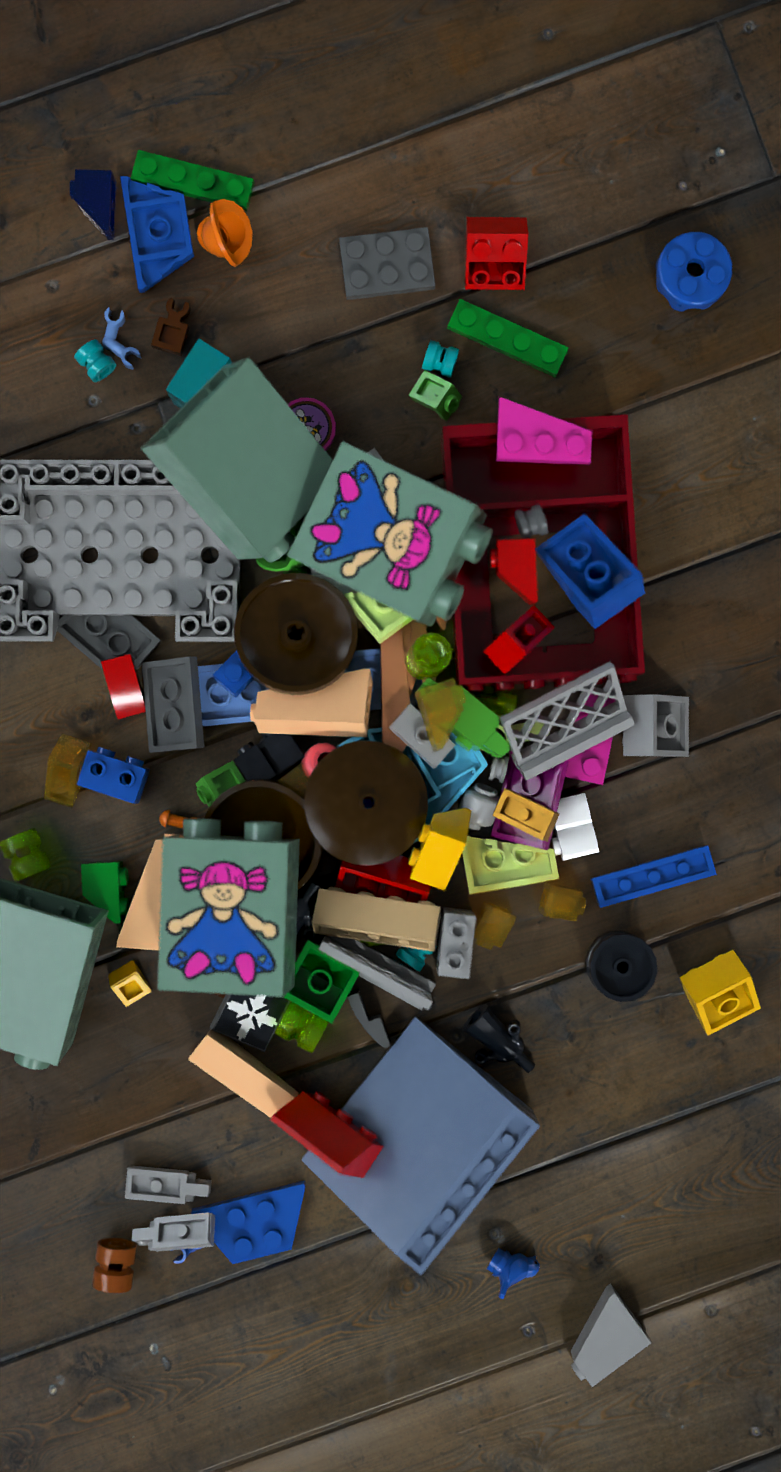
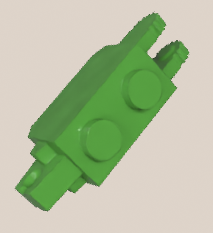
[416,677,510,759]

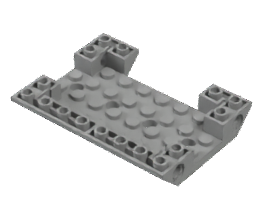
[0,460,241,642]

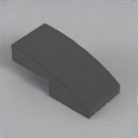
[347,989,390,1048]

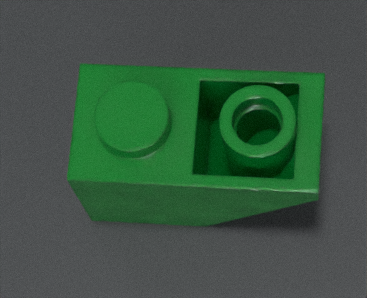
[81,861,130,924]

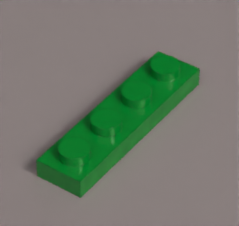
[131,150,255,212]
[447,299,569,378]

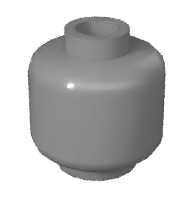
[457,783,500,830]

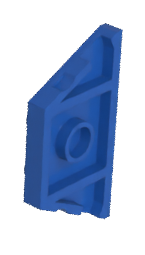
[120,176,194,293]
[191,1180,306,1264]

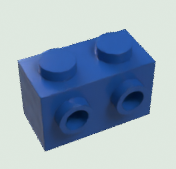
[76,746,150,804]

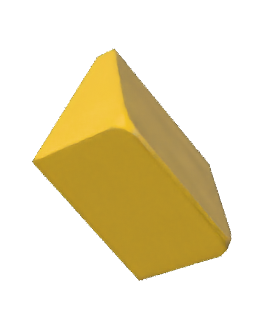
[108,960,152,1007]

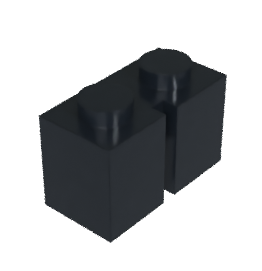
[234,733,304,781]

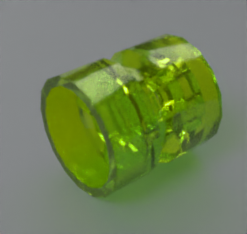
[405,633,452,680]
[0,828,52,882]
[274,1001,329,1054]

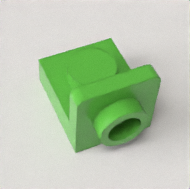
[409,370,462,421]
[196,761,245,807]

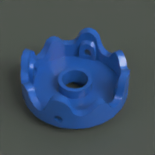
[655,232,732,311]

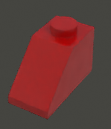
[490,539,538,605]
[484,605,555,674]

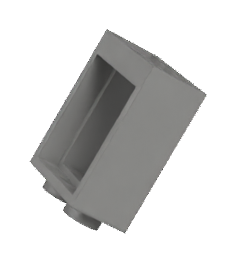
[436,907,476,979]

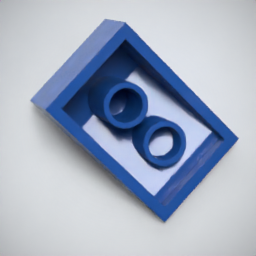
[535,514,645,629]

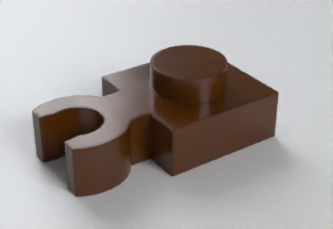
[151,298,190,356]

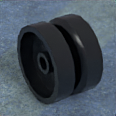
[585,930,658,1002]

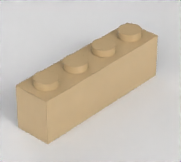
[312,887,441,952]

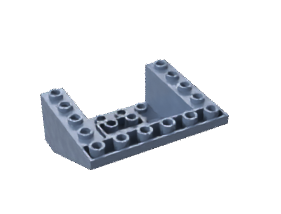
[302,1015,540,1275]

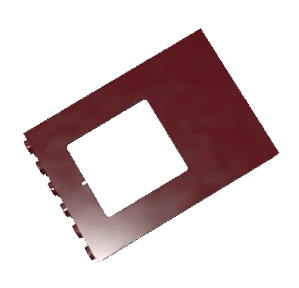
[441,414,645,693]

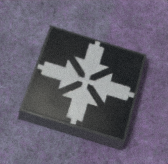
[210,994,290,1052]

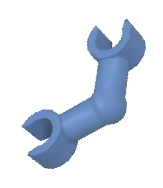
[102,307,141,369]

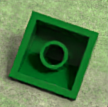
[283,939,360,1024]

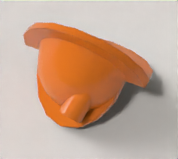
[197,199,253,267]

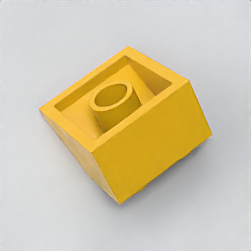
[408,808,471,891]
[679,950,761,1036]

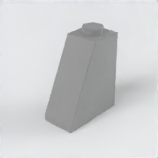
[571,1284,651,1387]

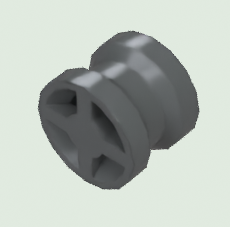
[514,504,548,539]

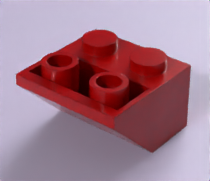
[465,217,529,290]

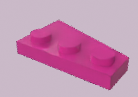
[496,397,592,465]
[565,694,615,785]

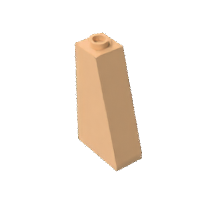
[250,669,373,737]
[116,833,175,950]
[188,1030,298,1118]

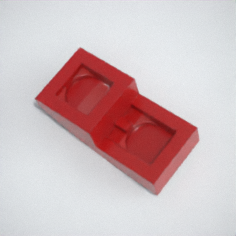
[101,654,146,720]

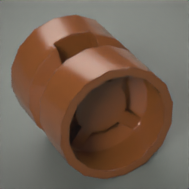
[92,1238,137,1293]

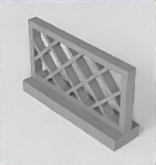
[500,662,634,781]
[318,935,436,1011]

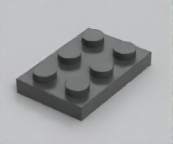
[339,227,435,300]
[57,615,162,671]
[142,656,204,753]

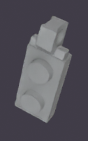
[125,1165,212,1204]
[132,1212,215,1252]

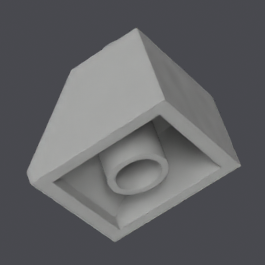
[622,694,689,757]

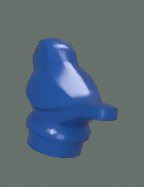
[487,1248,540,1299]

